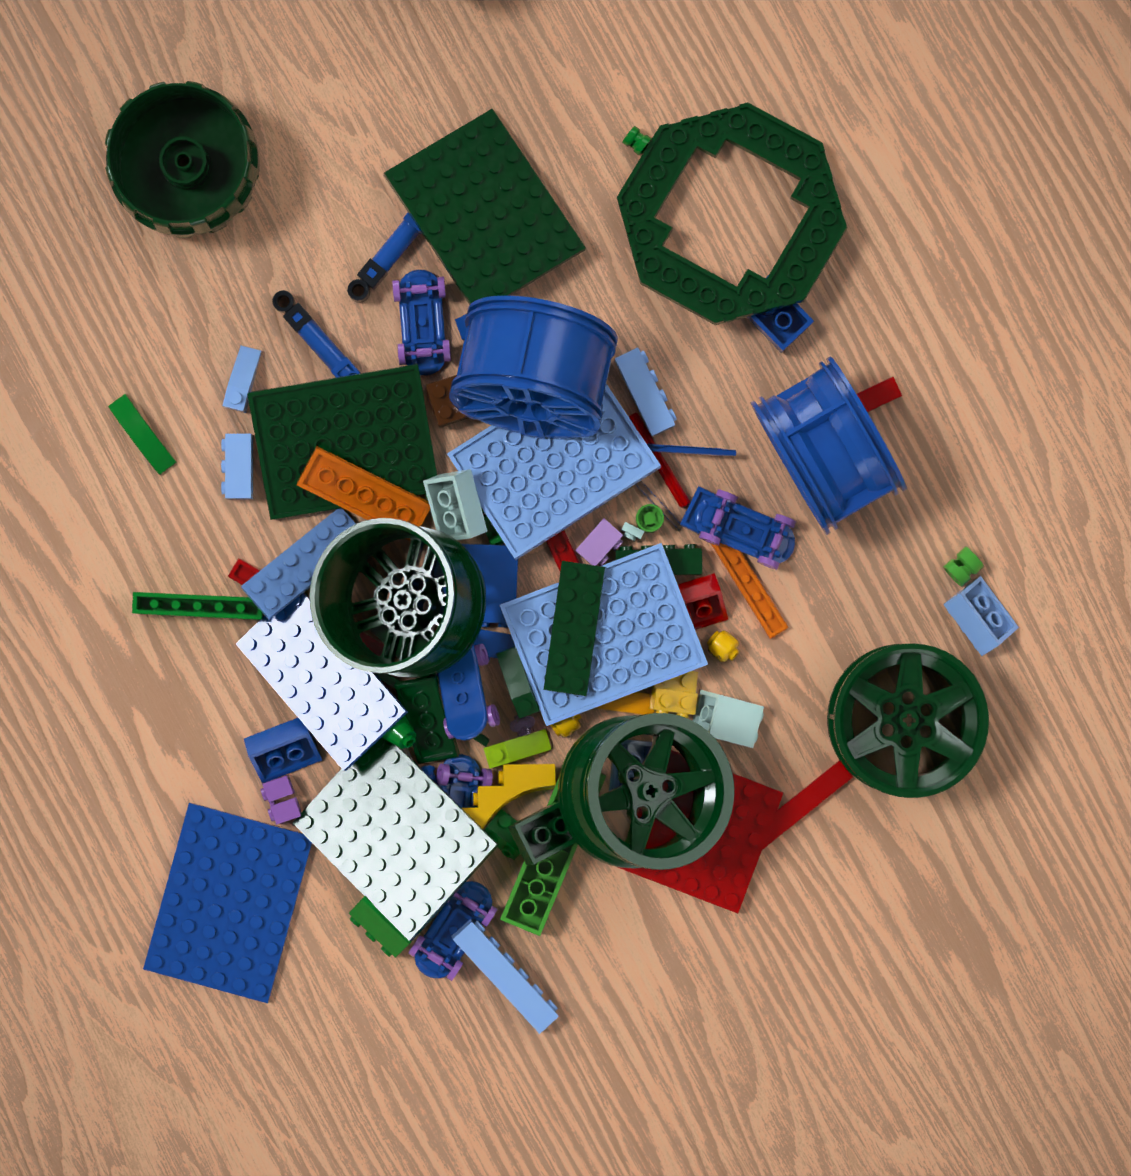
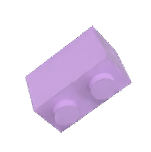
[575,518,623,566]

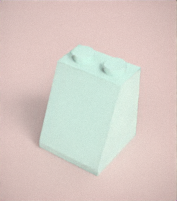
[692,690,764,748]

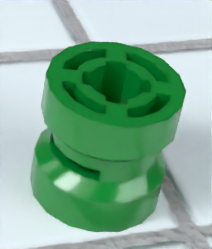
[622,126,652,155]

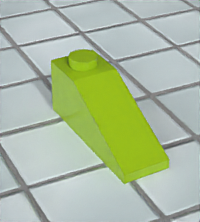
[483,729,552,769]

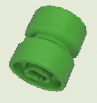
[636,504,664,533]
[943,546,984,587]

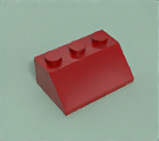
[678,573,728,630]

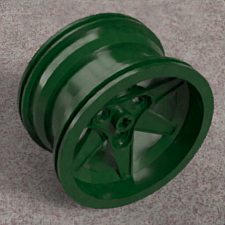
[558,713,734,870]

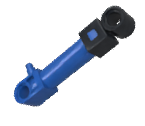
[347,213,422,303]
[272,290,360,377]

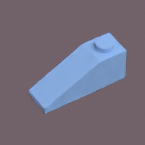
[222,346,262,413]

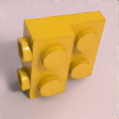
[649,671,698,718]

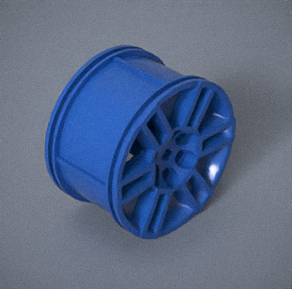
[449,296,618,439]

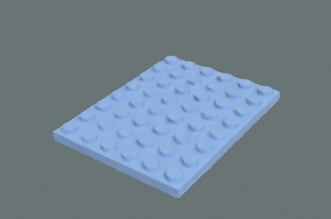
[447,384,661,560]
[500,543,708,726]

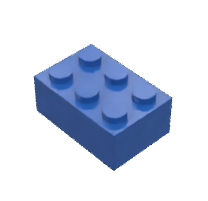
[747,275,814,353]

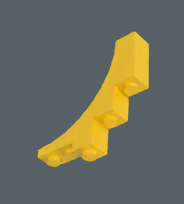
[462,764,556,829]

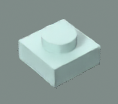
[621,522,644,541]

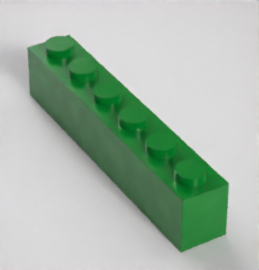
[132,592,264,620]

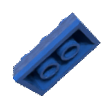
[244,718,322,784]

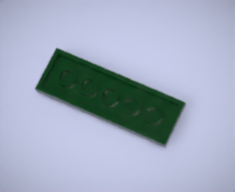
[543,561,605,696]

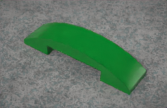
[108,394,177,475]

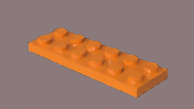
[297,446,430,541]

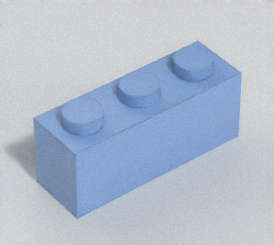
[221,434,253,499]

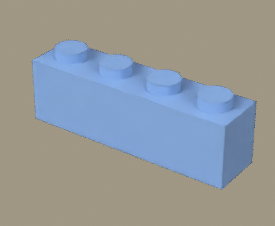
[615,347,677,437]

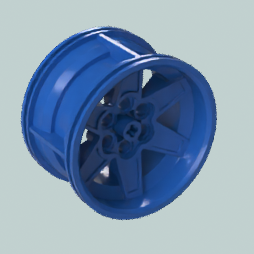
[750,356,907,535]

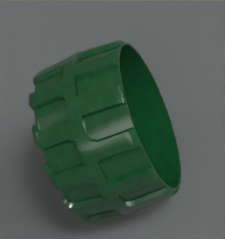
[105,81,260,238]

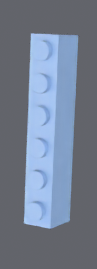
[452,919,559,1034]

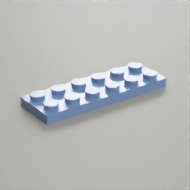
[241,508,356,620]

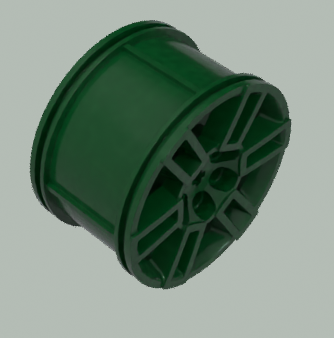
[309,518,486,678]

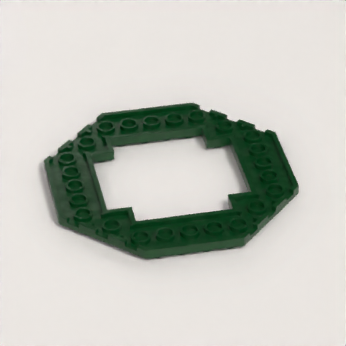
[617,102,847,325]

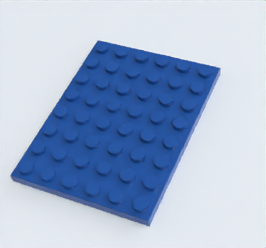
[143,803,312,1003]

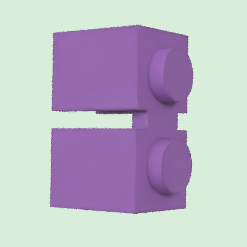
[260,775,302,825]

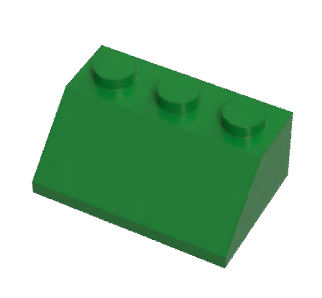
[349,896,412,958]

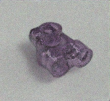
[510,715,535,737]

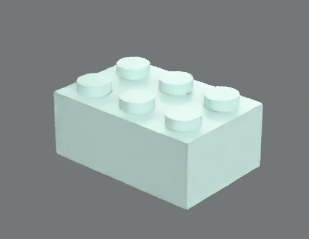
[423,469,487,540]

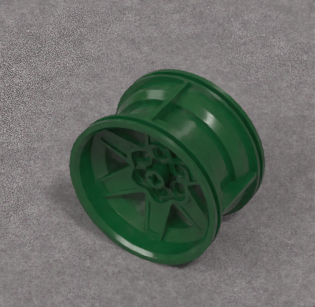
[827,643,989,798]

